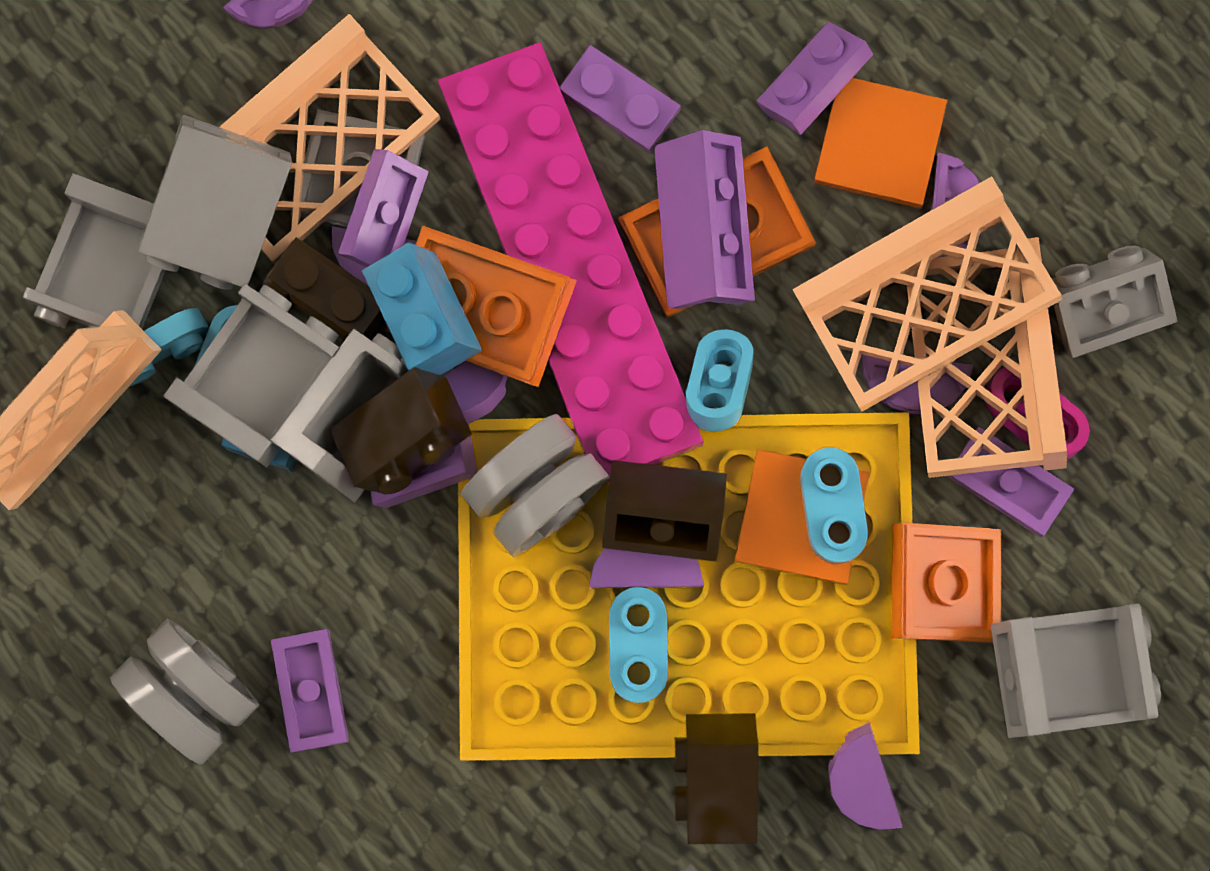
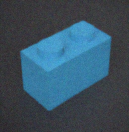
[362,242,483,375]

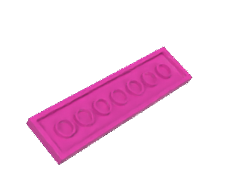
[438,42,703,484]

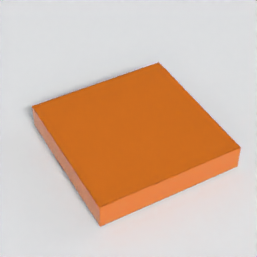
[814,78,947,209]
[734,449,870,585]
[892,523,1001,643]

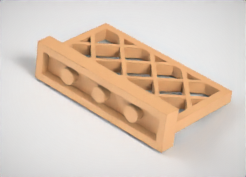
[220,14,440,264]
[792,176,1062,412]
[907,237,1067,478]
[0,310,162,510]

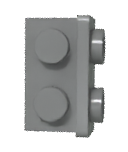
[1052,246,1178,358]

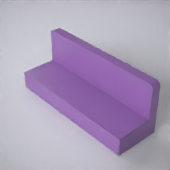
[655,130,755,309]

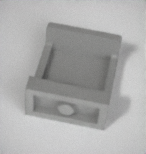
[138,115,292,290]
[22,173,166,329]
[163,284,339,468]
[271,329,409,503]
[990,604,1161,738]

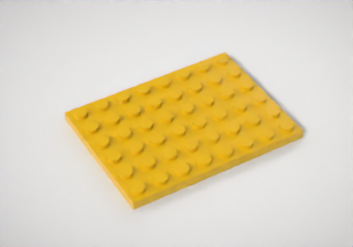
[458,412,920,761]

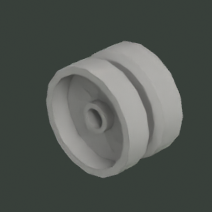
[460,414,609,558]
[110,619,259,764]

